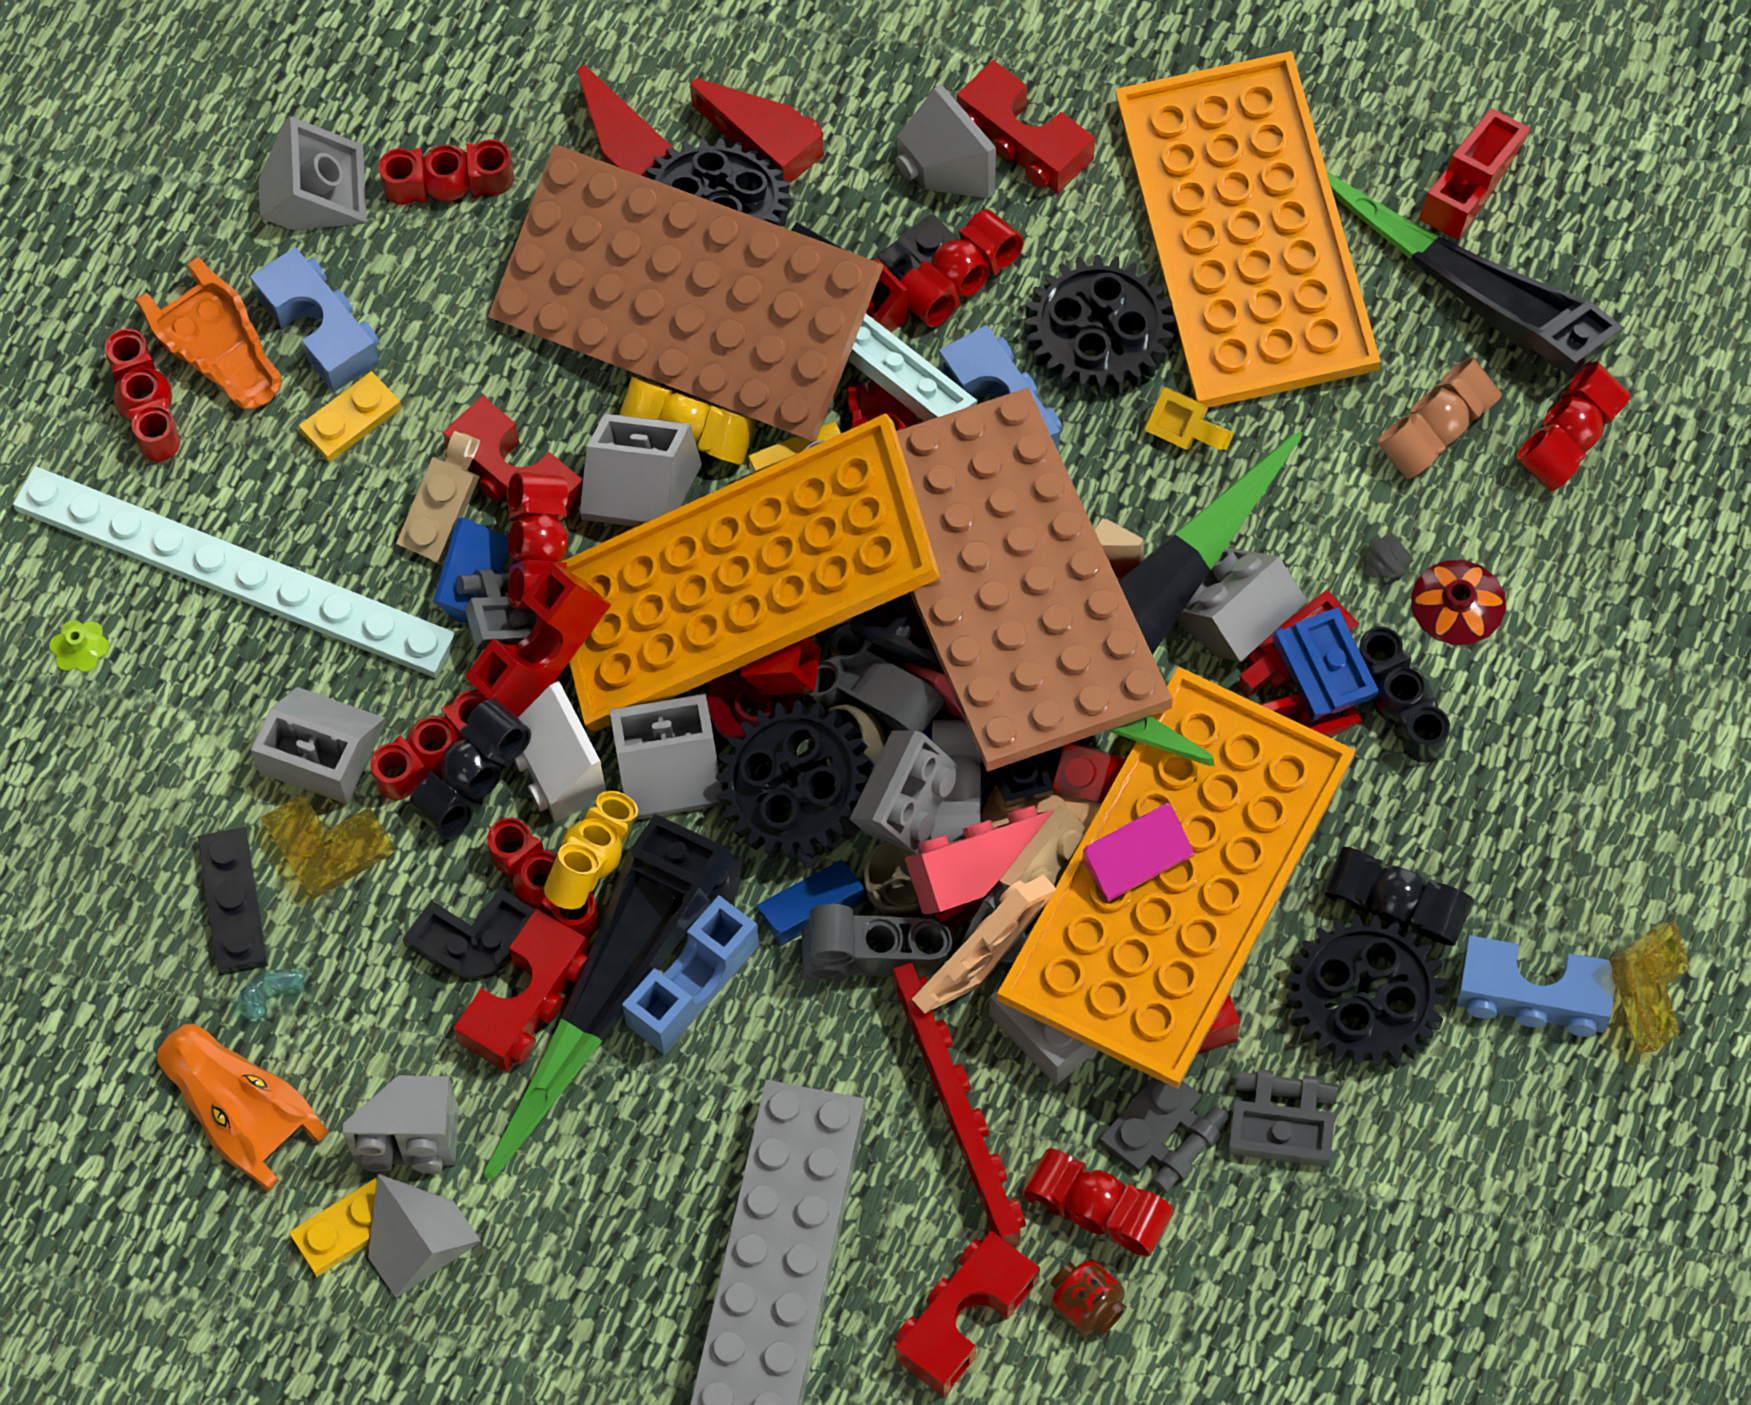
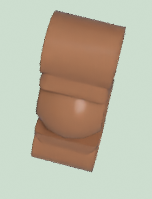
[1377,357,1502,479]

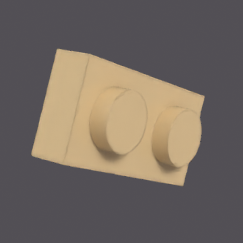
[999,805,1087,890]

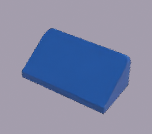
[433,518,509,623]
[756,859,866,946]

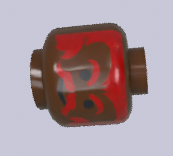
[1050,1260,1127,1337]

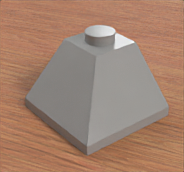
[895,84,996,198]
[259,116,367,230]

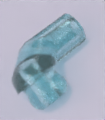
[238,968,306,1019]

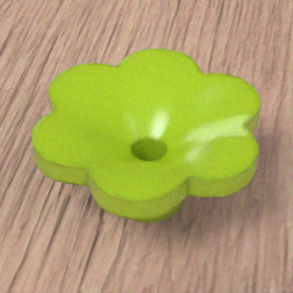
[49,620,109,672]

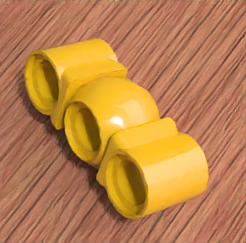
[619,377,757,465]
[544,791,638,909]

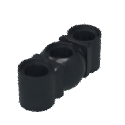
[1359,626,1450,763]
[409,698,531,839]
[1322,847,1474,946]

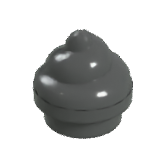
[1363,531,1414,579]

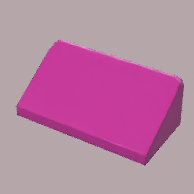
[1082,803,1194,902]

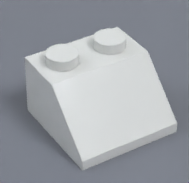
[513,681,606,822]

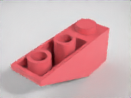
[905,805,1054,914]

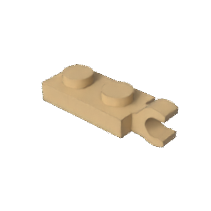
[396,431,480,563]

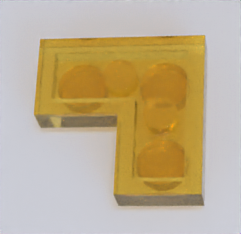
[261,794,396,901]
[1609,922,1690,1053]

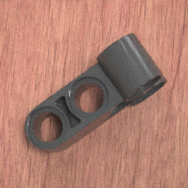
[805,622,945,733]
[802,904,952,983]

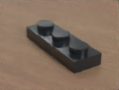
[197,827,269,975]

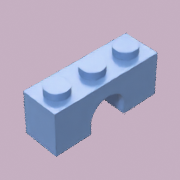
[250,247,380,393]
[939,325,1063,451]
[622,895,760,1054]
[1456,935,1619,1037]

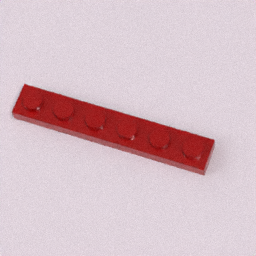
[893,962,1026,1247]

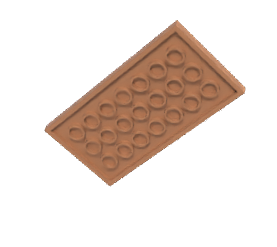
[488,144,884,442]
[896,387,1173,772]

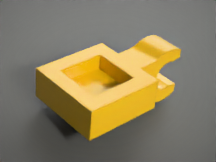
[1144,387,1234,450]

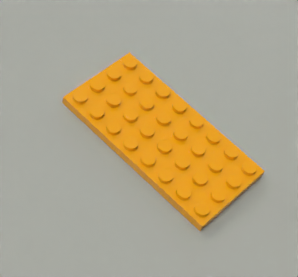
[1115,51,1381,408]
[561,413,941,733]
[997,667,1356,1089]

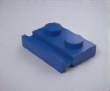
[1272,607,1379,722]

